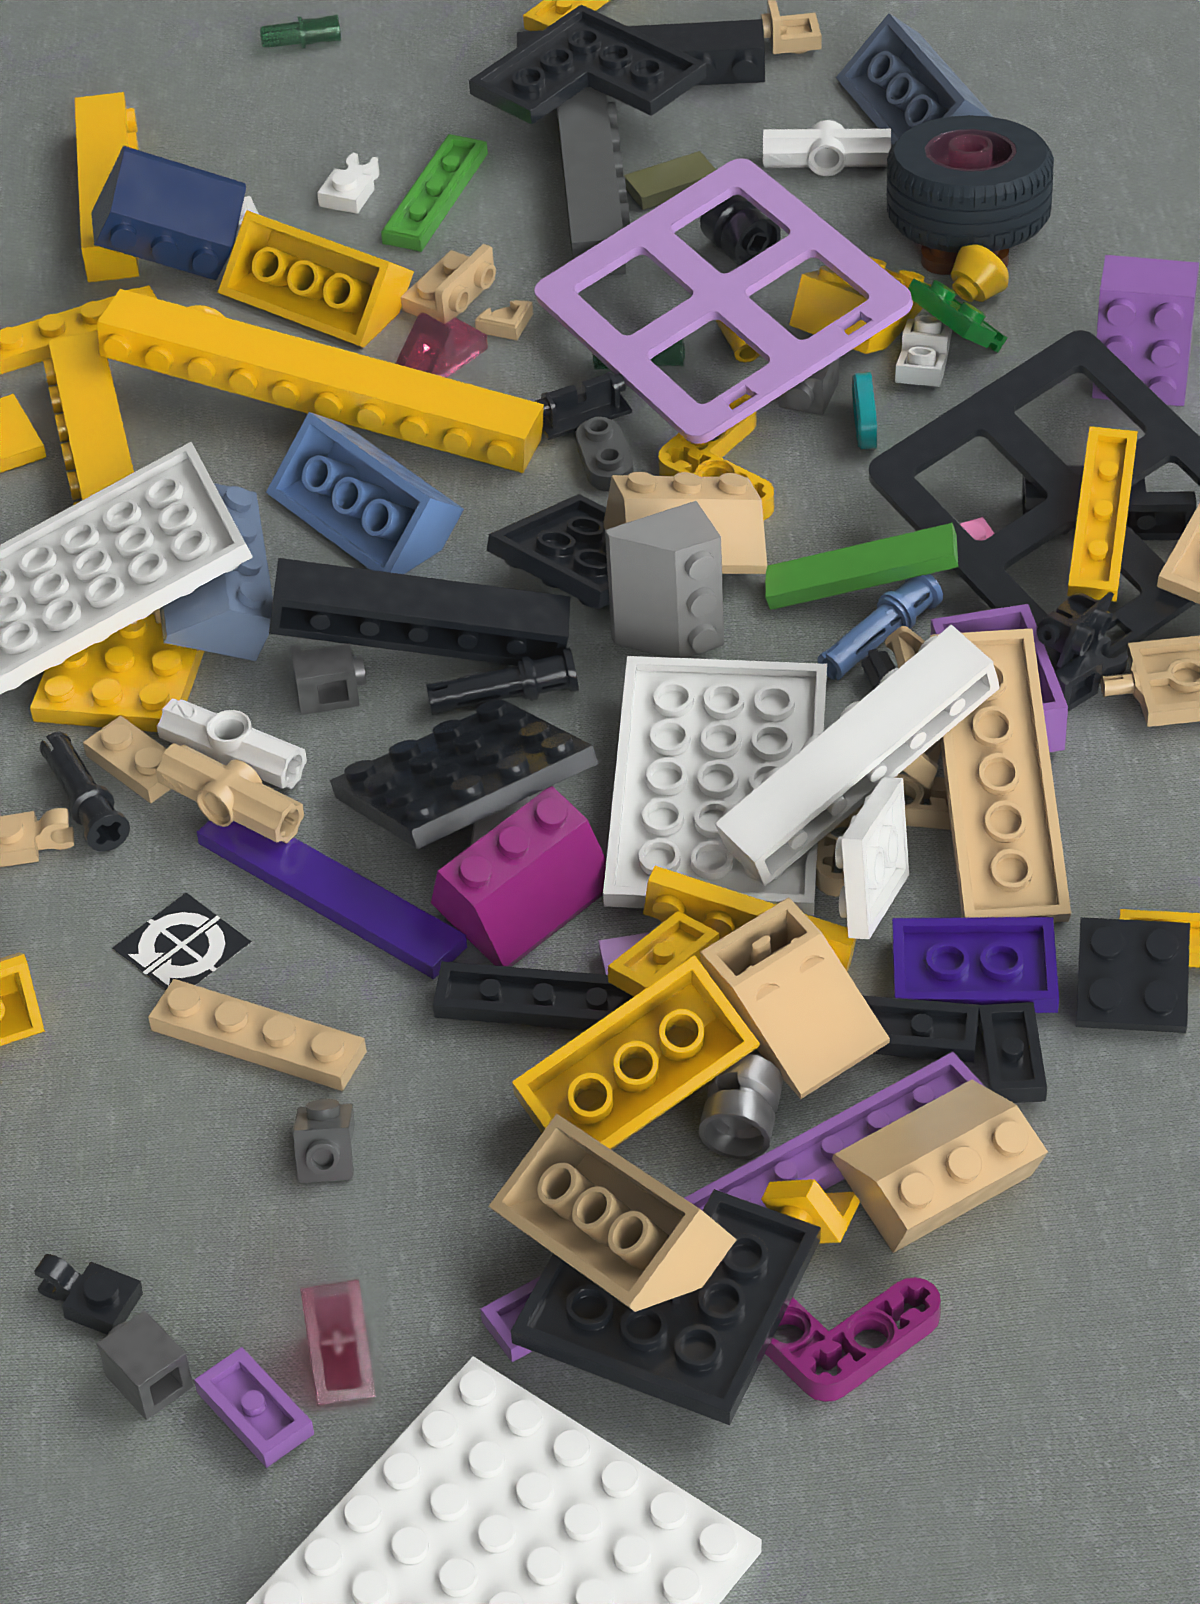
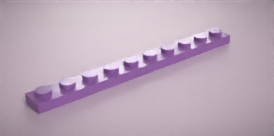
[480,1052,984,1362]

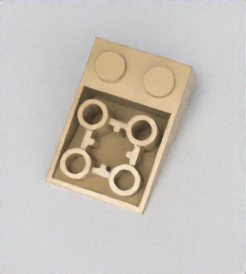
[700,897,890,1099]

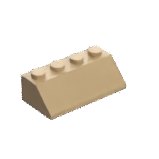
[488,1114,737,1312]

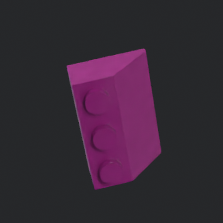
[431,786,606,967]

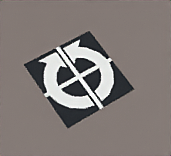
[112,893,252,990]

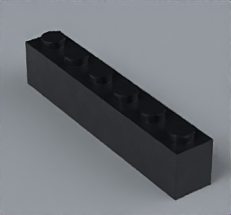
[517,19,765,87]
[269,558,571,666]

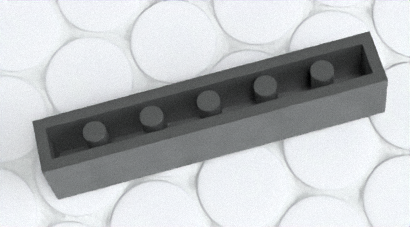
[557,87,630,275]

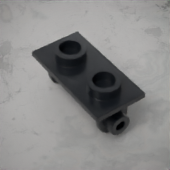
[535,372,632,440]
[1036,592,1114,668]

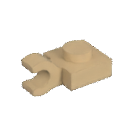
[0,808,74,867]

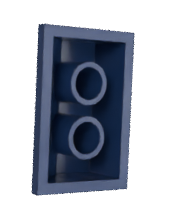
[91,146,246,280]

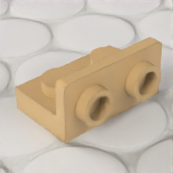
[401,244,496,327]

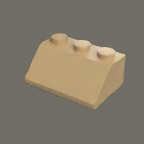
[603,472,767,574]
[832,1080,1048,1253]

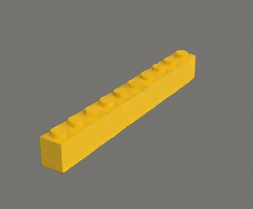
[97,289,544,473]

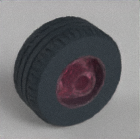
[886,115,1054,253]

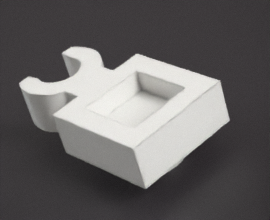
[317,153,379,214]

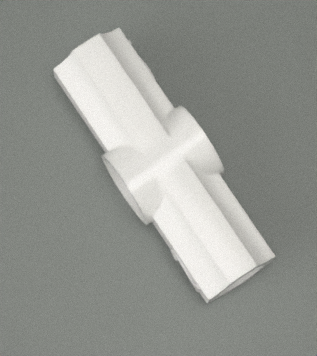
[763,120,891,177]
[157,698,307,789]

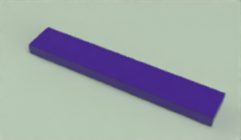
[197,820,467,979]

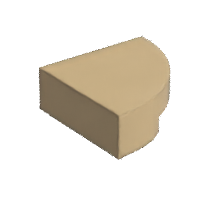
[475,300,533,341]

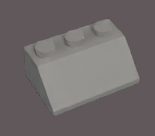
[605,501,724,658]

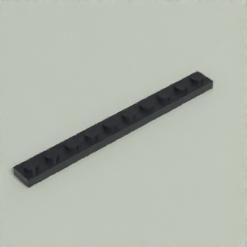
[433,961,979,1063]

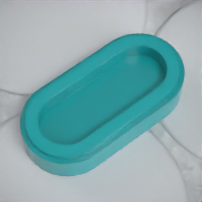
[852,372,877,449]

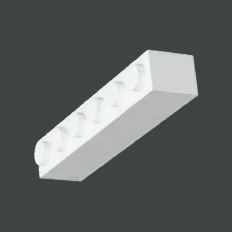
[715,625,1000,886]

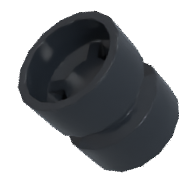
[700,195,781,266]

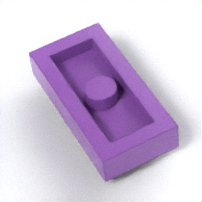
[194,1347,314,1468]

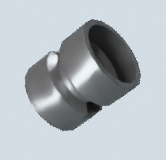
[699,1054,783,1159]

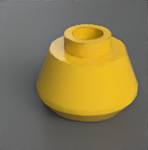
[951,244,1009,302]

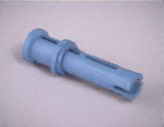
[818,574,943,680]

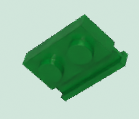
[908,279,1008,353]

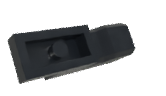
[1022,465,1196,541]

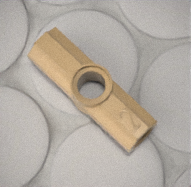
[156,743,304,844]

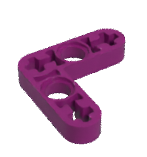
[765,1277,941,1402]

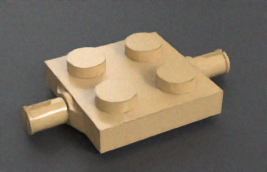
[1101,635,1200,727]

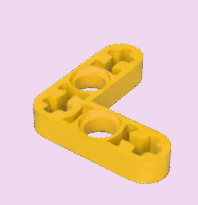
[658,394,774,521]

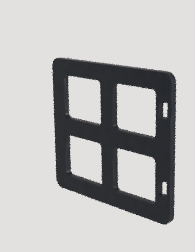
[869,330,1200,670]

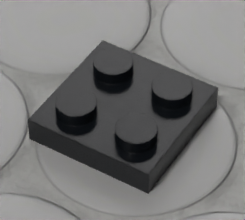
[1076,917,1190,1033]

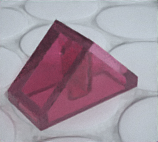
[300,1279,376,1406]

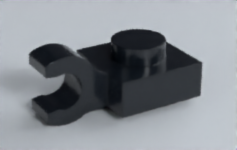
[1054,636,1129,712]
[34,1254,143,1335]

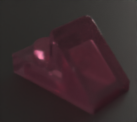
[395,312,488,378]

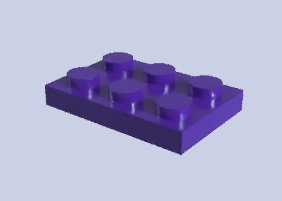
[892,917,1059,1013]

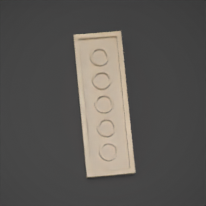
[930,628,1071,923]

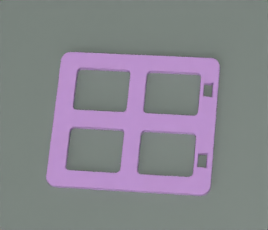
[534,159,913,444]

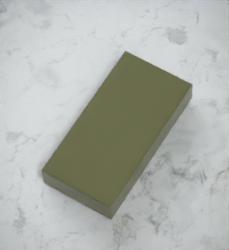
[624,151,716,210]

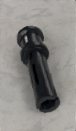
[426,647,579,715]
[39,732,130,852]

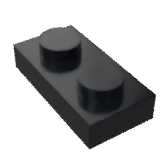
[978,1002,1047,1103]

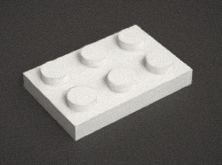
[835,777,909,939]

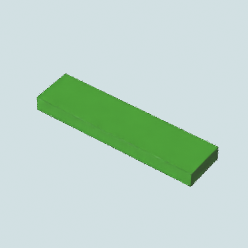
[381,134,488,252]
[765,523,958,610]

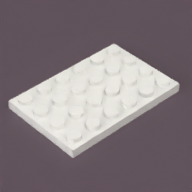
[0,442,253,694]
[603,656,827,916]

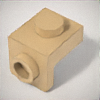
[760,0,822,54]

